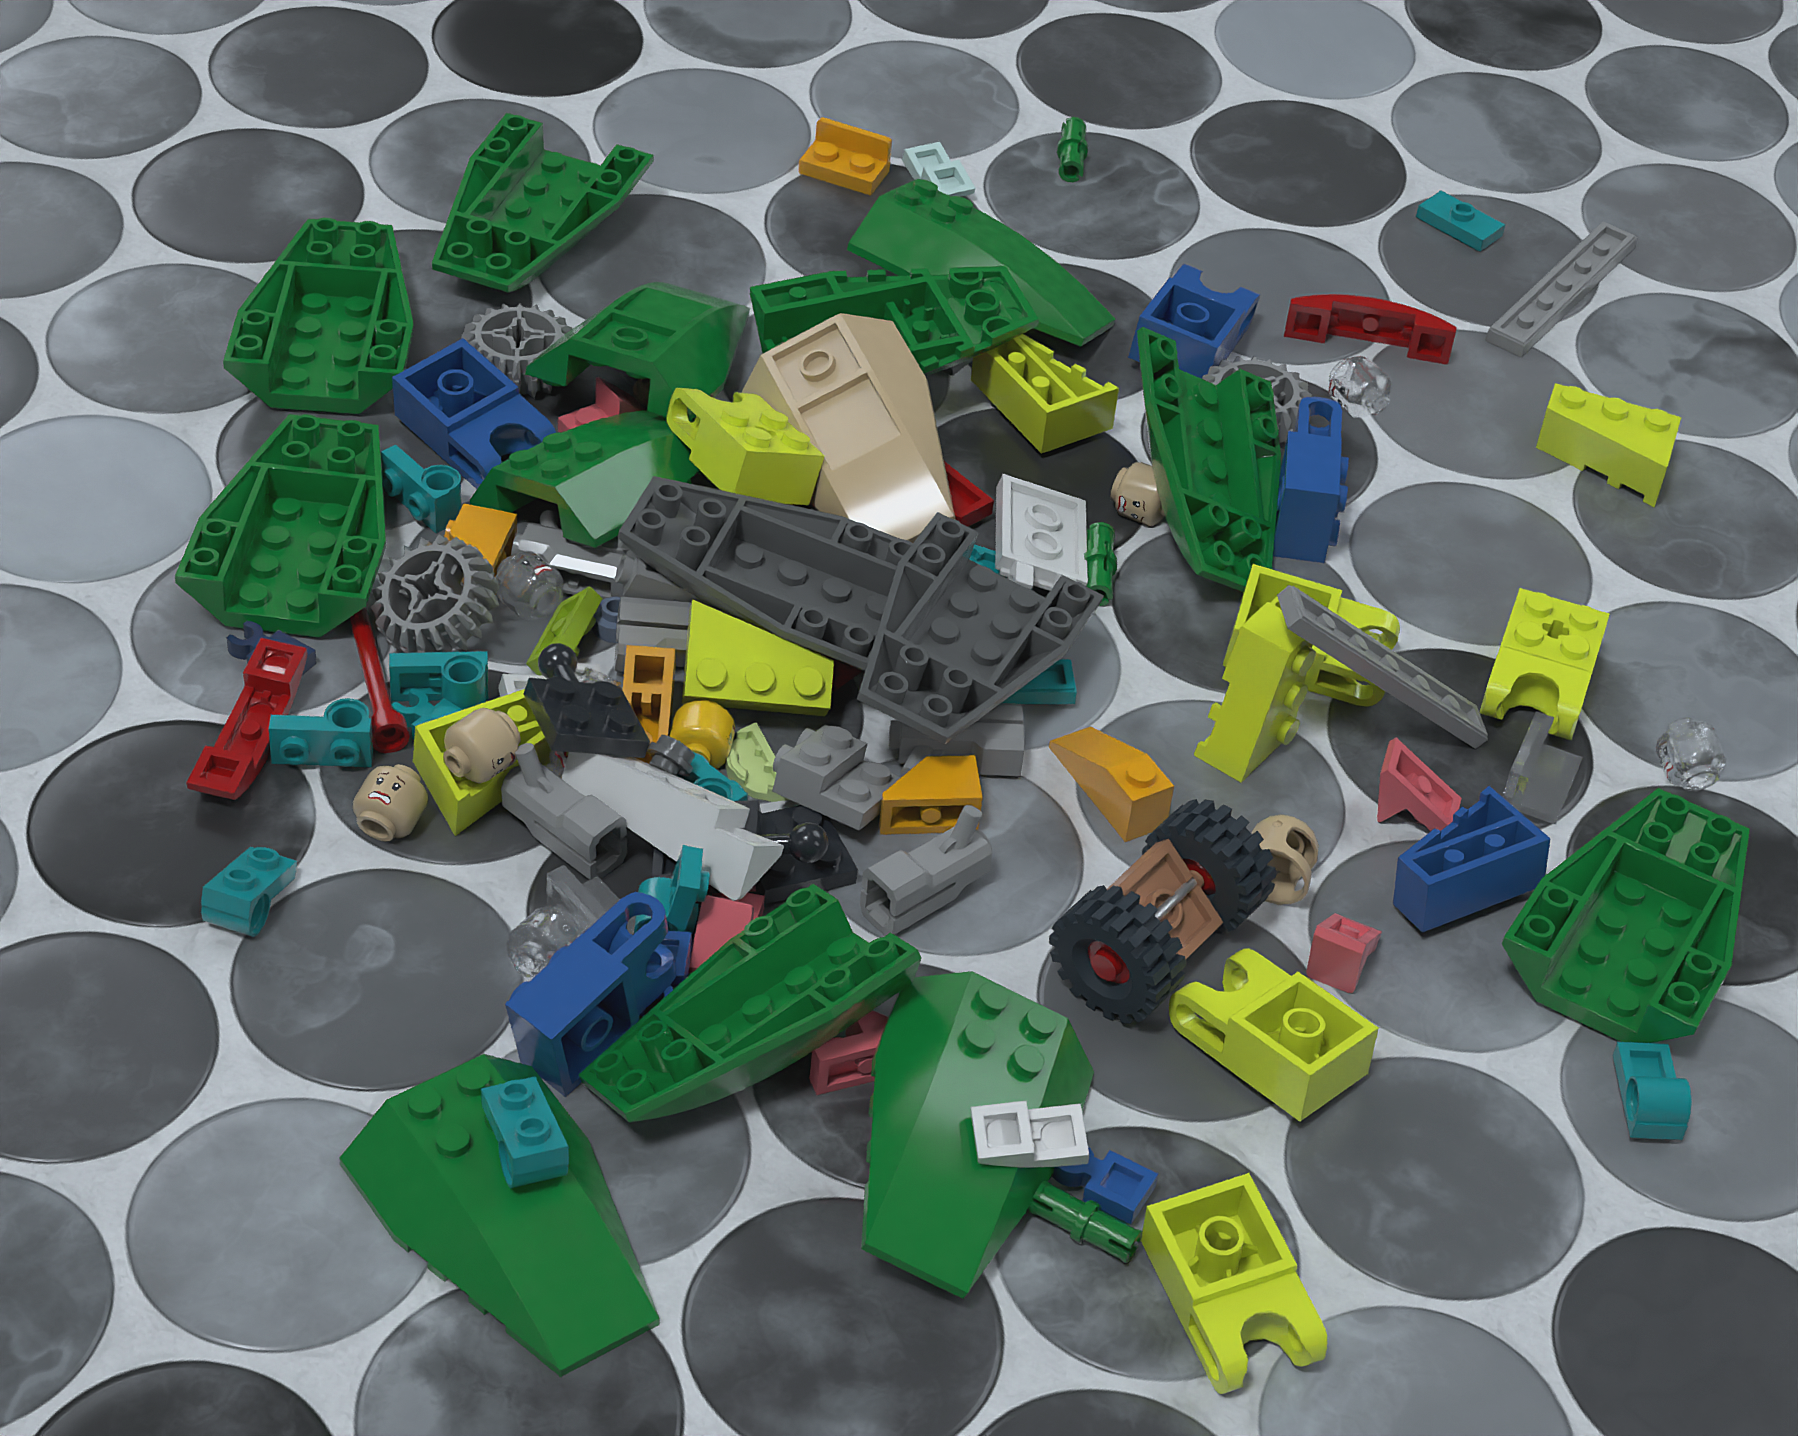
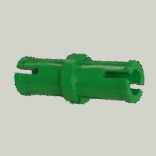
[1057,117,1088,182]
[1084,522,1117,606]
[1029,1180,1142,1264]

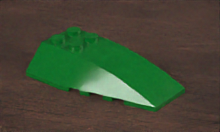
[847,179,1116,346]
[750,266,1039,376]
[470,410,704,548]
[861,971,1094,1299]
[339,1054,660,1377]

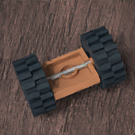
[1049,799,1276,1024]

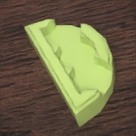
[725,723,790,802]

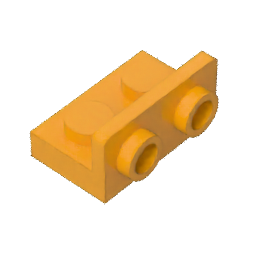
[798,117,892,196]

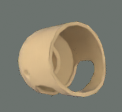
[1251,815,1319,905]

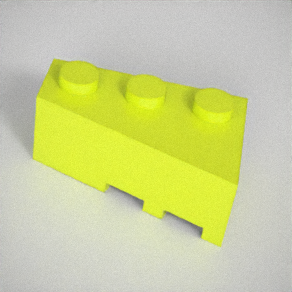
[971,334,1119,454]
[1536,383,1681,508]
[681,599,834,716]
[1194,602,1316,783]
[413,689,559,836]

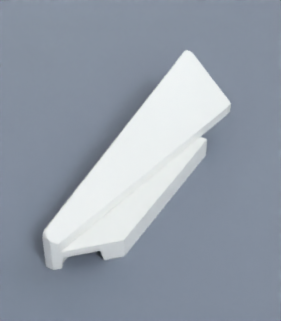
[562,752,784,901]

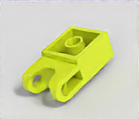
[666,388,825,505]
[1223,564,1400,707]
[1479,588,1610,740]
[1169,948,1379,1121]
[1141,1173,1327,1394]

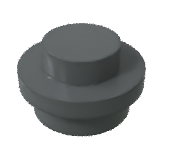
[647,735,695,776]

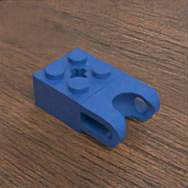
[1128,264,1260,379]
[392,338,556,489]
[1273,397,1349,563]
[505,892,676,1097]

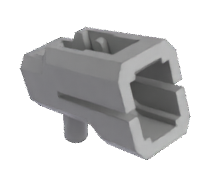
[511,510,626,600]
[614,597,691,672]
[889,703,1024,776]
[501,743,627,883]
[860,805,992,936]

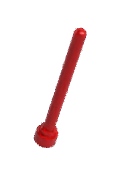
[349,607,410,753]

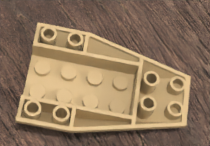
[741,313,956,543]

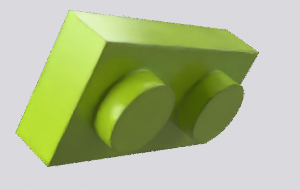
[526,586,603,676]

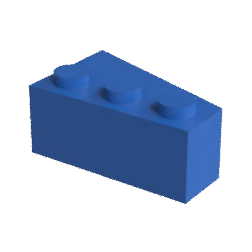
[1393,786,1551,932]

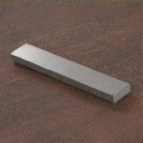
[1485,222,1638,358]
[1277,585,1488,749]

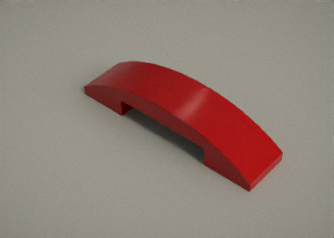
[1284,294,1456,365]
[186,638,308,800]

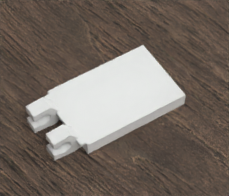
[995,474,1088,591]

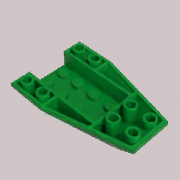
[432,113,654,292]
[223,218,414,414]
[525,282,750,422]
[1137,327,1281,592]
[175,414,386,637]
[1502,788,1750,1043]
[578,884,921,1122]

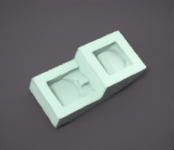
[902,142,976,197]

